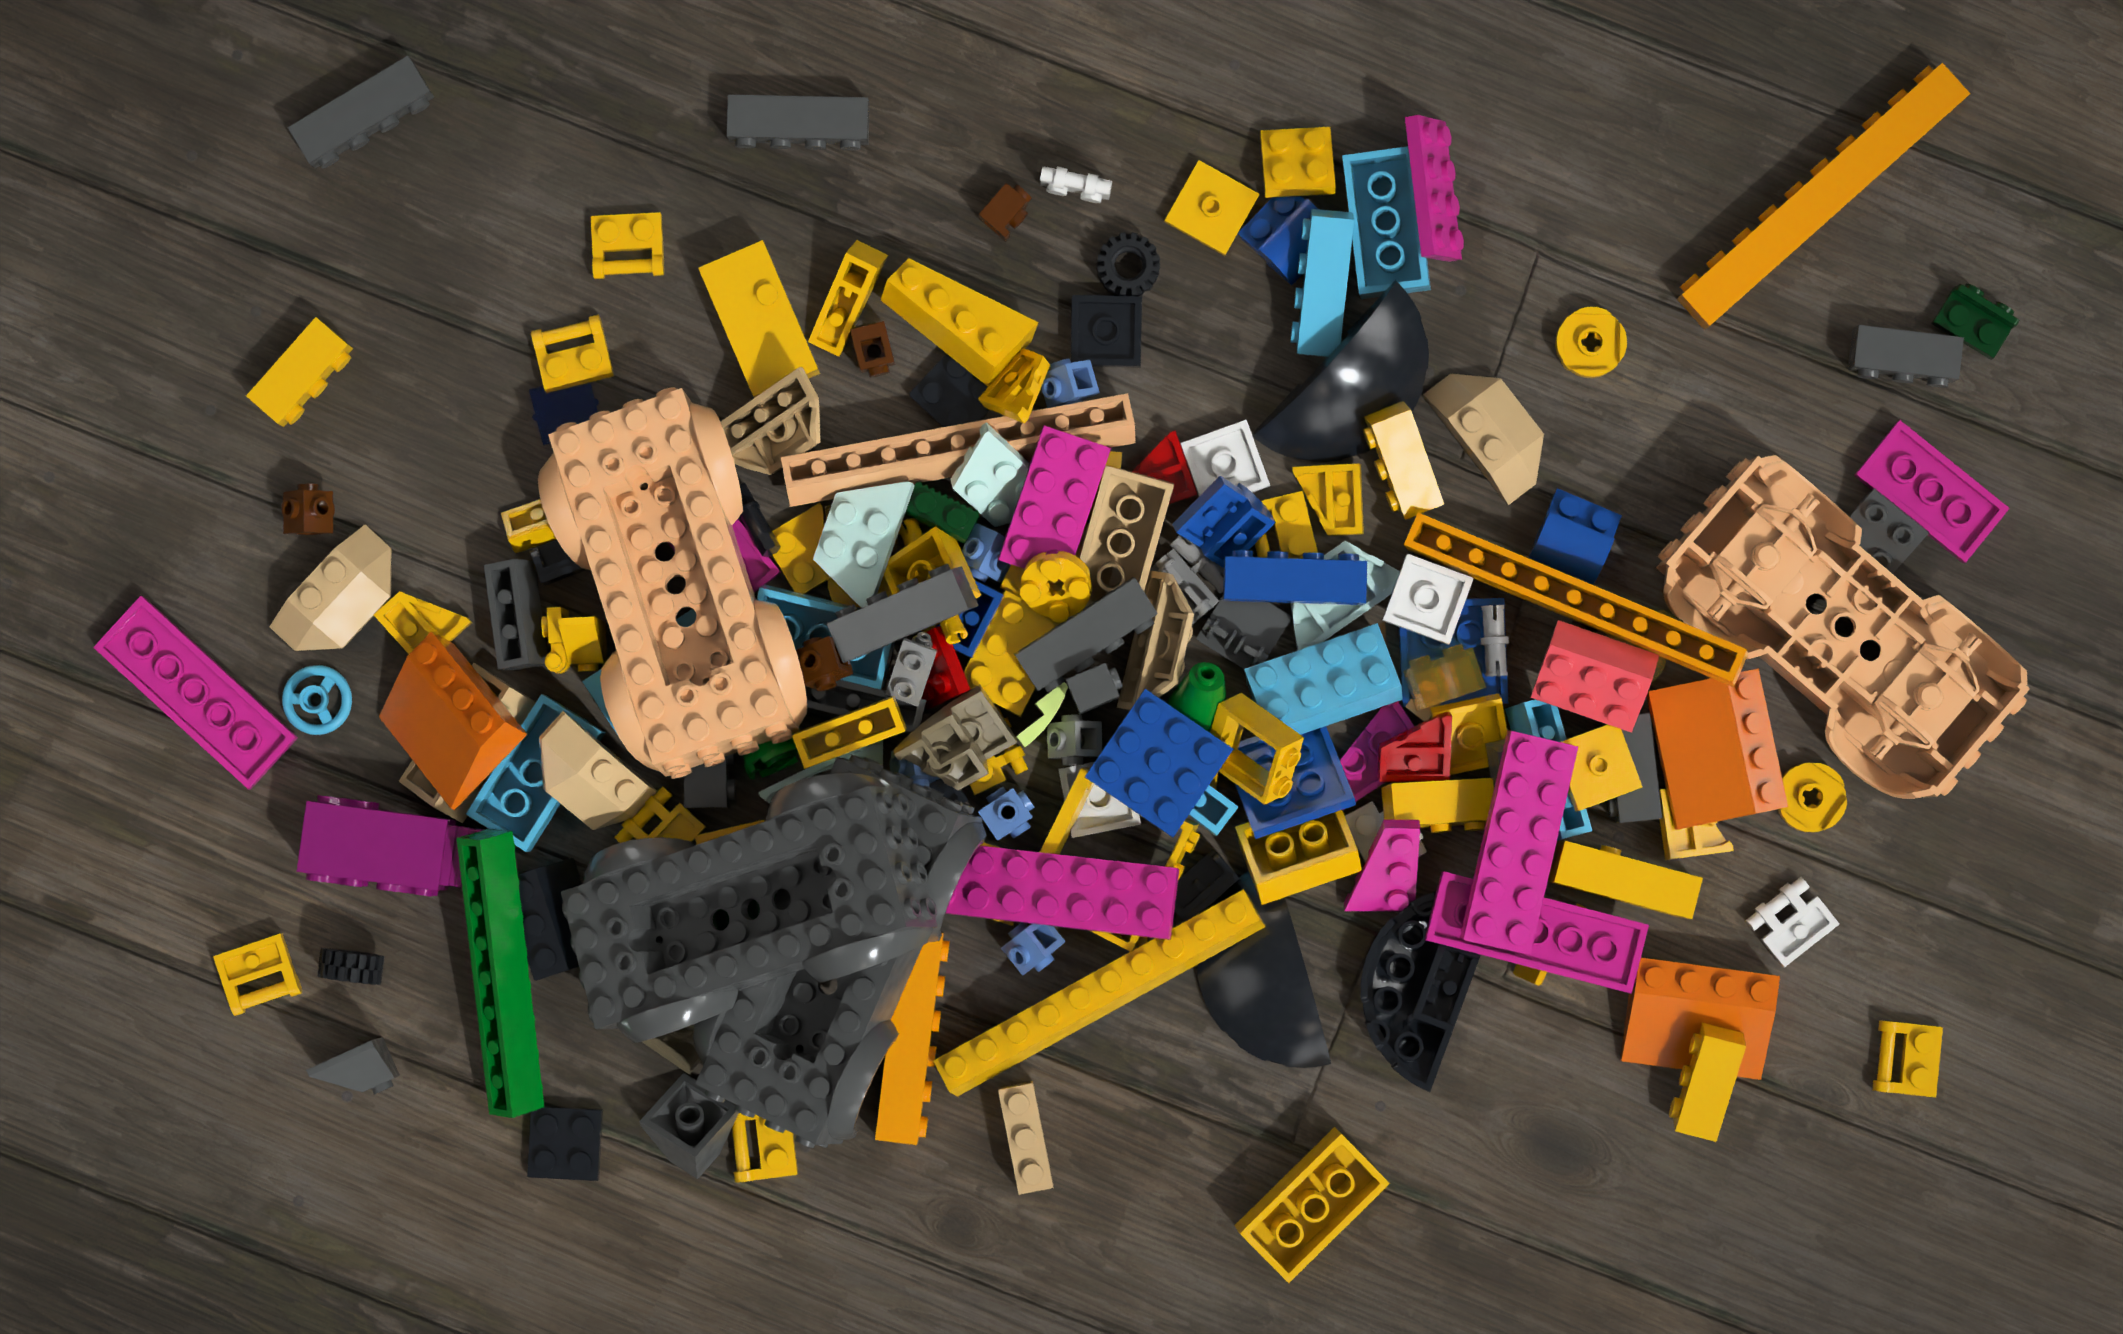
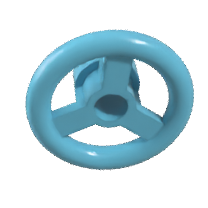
[282,665,352,735]

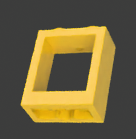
[1210,693,1304,805]

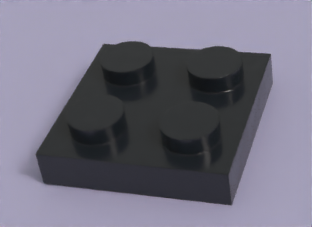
[1071,295,1142,368]
[908,354,991,427]
[527,1106,603,1181]

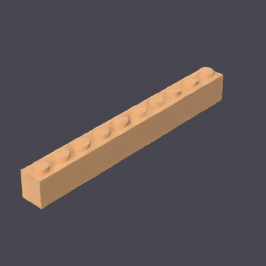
[781,393,1136,507]

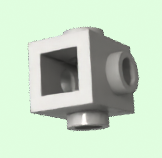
[1047,715,1102,766]

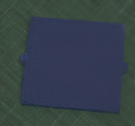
[529,382,599,446]

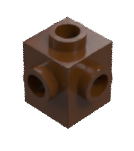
[281,484,335,535]
[796,636,854,691]

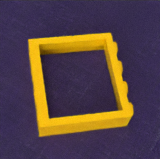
[1040,767,1200,952]

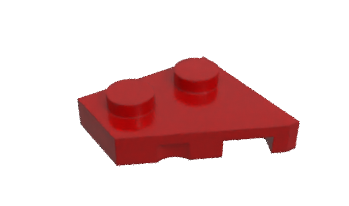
[1132,430,1197,504]
[1377,712,1452,782]

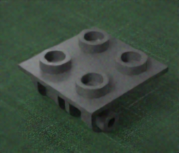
[1849,488,1929,574]
[1196,597,1292,669]

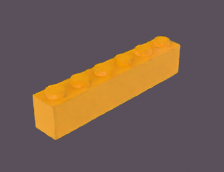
[875,932,950,1145]

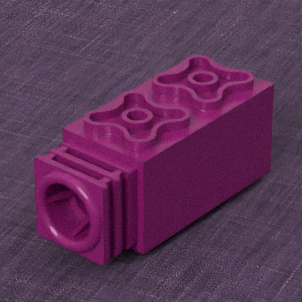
[297,795,486,896]

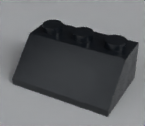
[518,858,582,981]

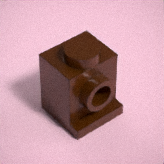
[979,183,1032,242]
[850,321,895,378]

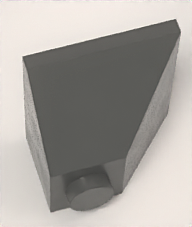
[306,1037,400,1095]
[639,1073,739,1179]

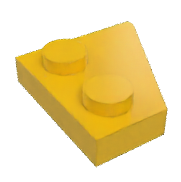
[978,348,1050,424]
[1292,463,1364,536]
[772,503,828,594]
[374,591,472,654]
[1659,789,1734,860]

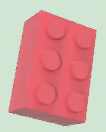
[1531,620,1659,733]

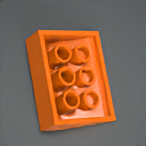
[379,631,527,810]
[1646,668,1788,830]
[1620,957,1780,1080]

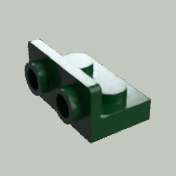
[1931,283,2020,360]

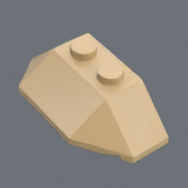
[721,367,820,475]
[1422,373,1544,506]
[270,524,392,651]
[1117,571,1194,710]
[539,711,657,830]

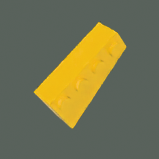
[881,258,1039,387]

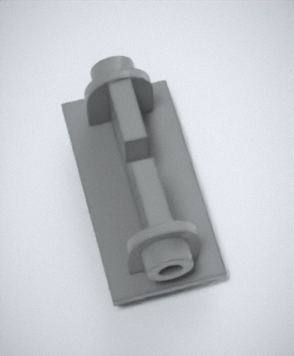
[1150,549,1219,624]
[885,632,937,707]

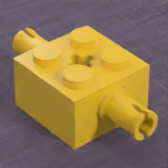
[884,518,981,644]

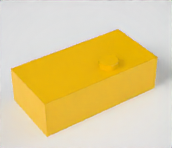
[698,240,821,398]
[1548,841,1703,919]
[1234,1127,1390,1283]

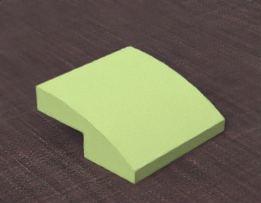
[1016,682,1068,748]

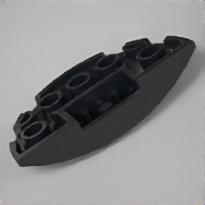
[1252,280,1429,462]
[1197,871,1331,1068]
[1360,891,1481,1092]

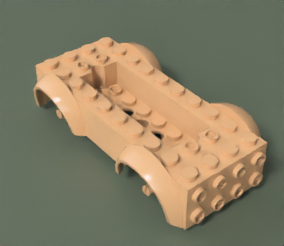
[538,387,807,779]
[1656,455,2030,799]

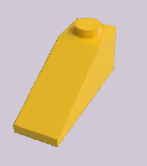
[808,240,888,357]
[558,617,607,672]

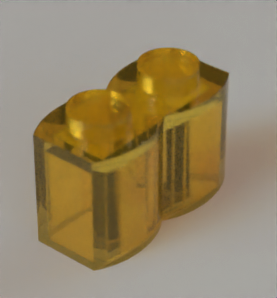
[1403,644,1486,711]

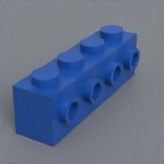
[1223,550,1367,605]

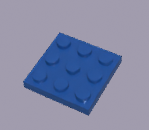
[1399,598,1508,707]
[1085,689,1233,838]
[1234,726,1356,839]

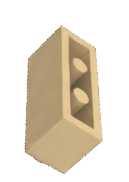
[998,1081,1054,1195]

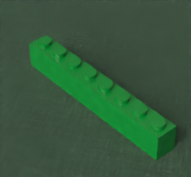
[457,829,544,1118]

